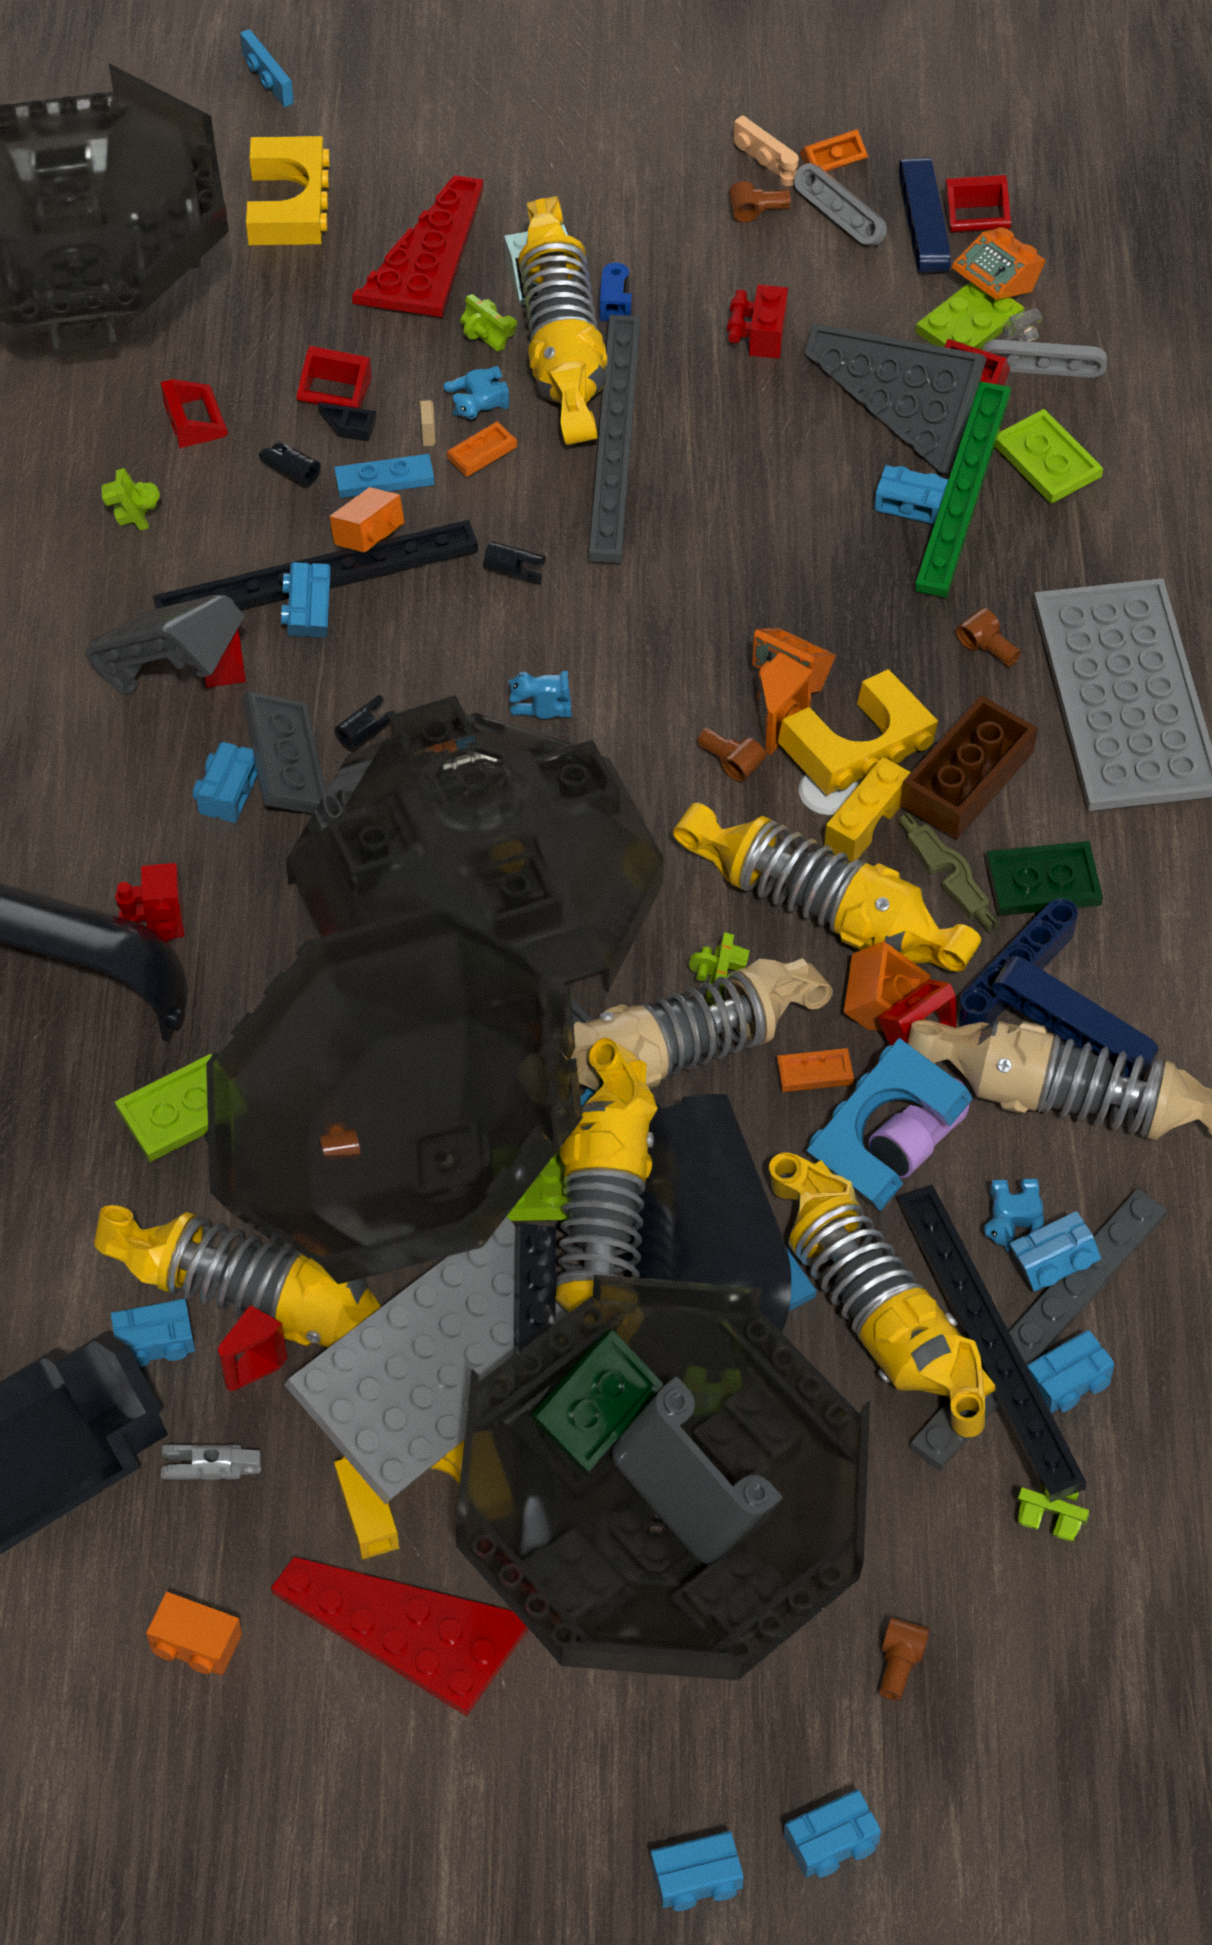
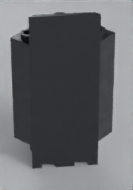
[0,1331,168,1554]

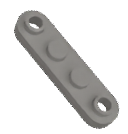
[794,163,887,246]
[982,339,1107,378]

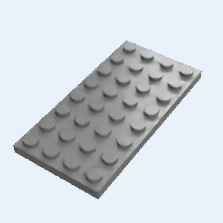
[1033,578,1212,811]
[284,1215,587,1505]

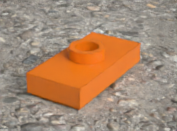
[447,421,517,477]
[777,1048,854,1093]

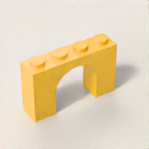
[246,136,330,245]
[778,669,938,795]
[334,1424,511,1560]

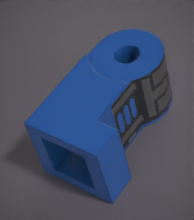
[600,262,632,322]

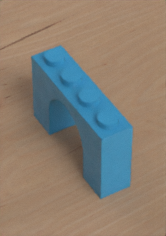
[806,1038,973,1212]

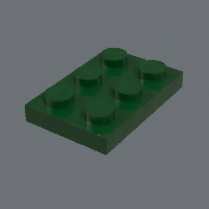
[986,841,1103,916]
[530,1329,664,1472]

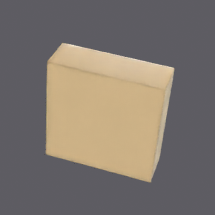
[420,400,436,446]

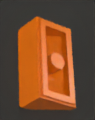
[800,129,868,172]

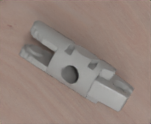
[161,1444,261,1480]

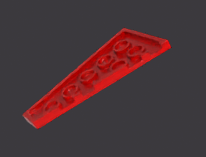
[352,175,484,317]
[271,1557,534,1717]

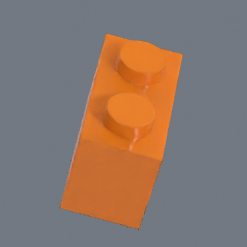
[329,487,405,553]
[146,1591,242,1676]

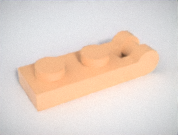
[733,115,799,186]

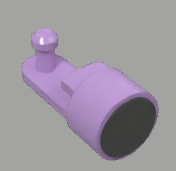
[869,1078,969,1178]

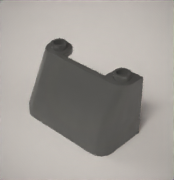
[85,595,245,695]
[611,1376,783,1564]

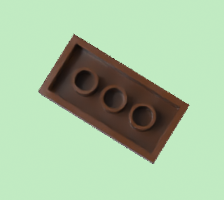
[900,695,1038,840]

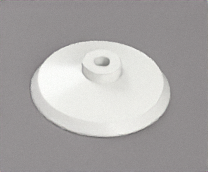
[798,774,859,815]

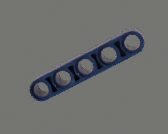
[899,157,951,273]
[957,898,1078,1027]
[991,956,1159,1080]

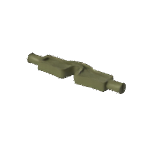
[898,813,1000,932]

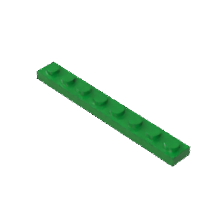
[915,381,1011,598]

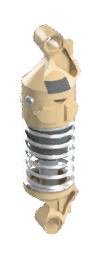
[517,959,833,1105]
[907,1020,1212,1141]

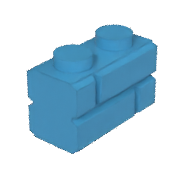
[874,465,948,525]
[281,562,330,638]
[193,742,258,823]
[1010,1211,1101,1292]
[111,1298,195,1368]
[1026,1330,1114,1413]
[783,1789,881,1878]
[650,1831,744,1911]

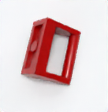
[943,175,1011,233]
[296,346,372,408]
[160,379,228,448]
[877,979,957,1045]
[218,1305,288,1391]

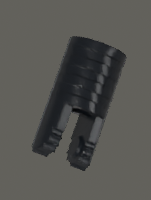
[258,441,321,487]
[483,541,546,584]
[334,695,398,751]

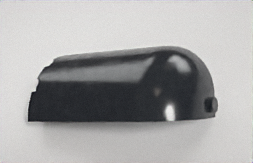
[0,883,188,1042]
[619,1094,791,1373]

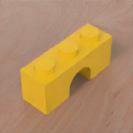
[824,757,911,863]

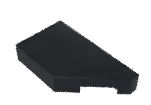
[318,402,377,442]

